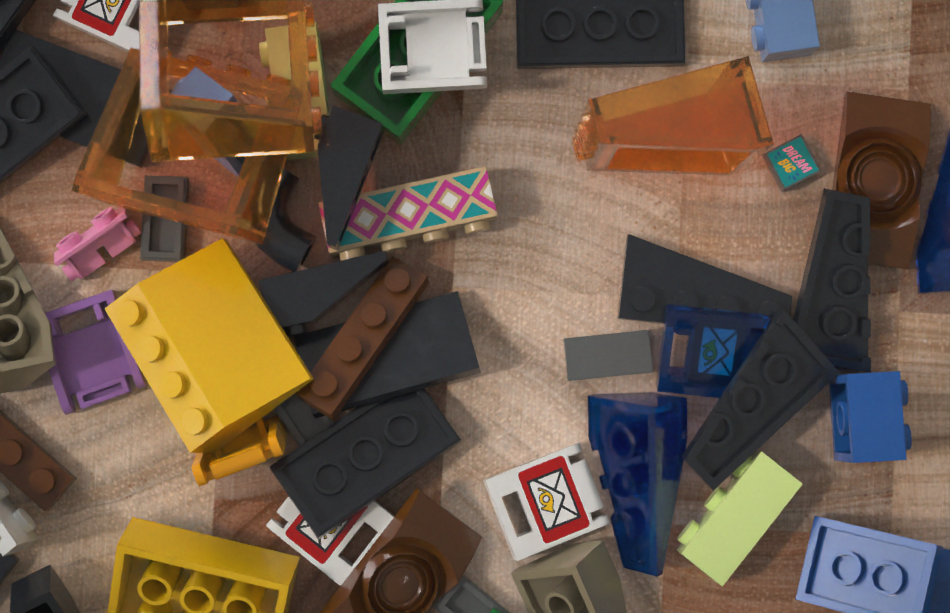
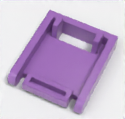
[45,289,148,415]

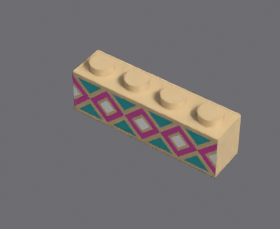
[318,166,497,261]

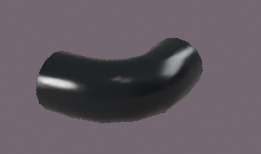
[244,158,316,272]

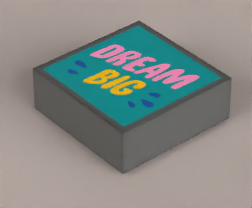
[762,134,821,192]

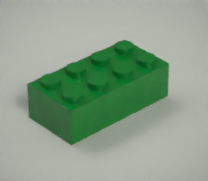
[330,0,504,145]

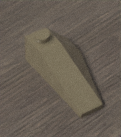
[0,227,56,394]
[511,540,627,613]

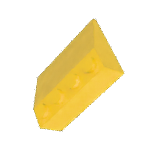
[105,238,314,453]
[107,517,300,613]

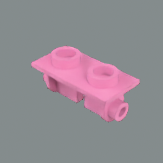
[54,205,142,281]

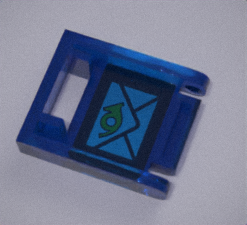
[656,304,771,398]

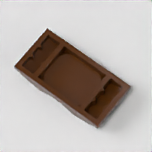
[832,91,931,270]
[320,488,482,613]

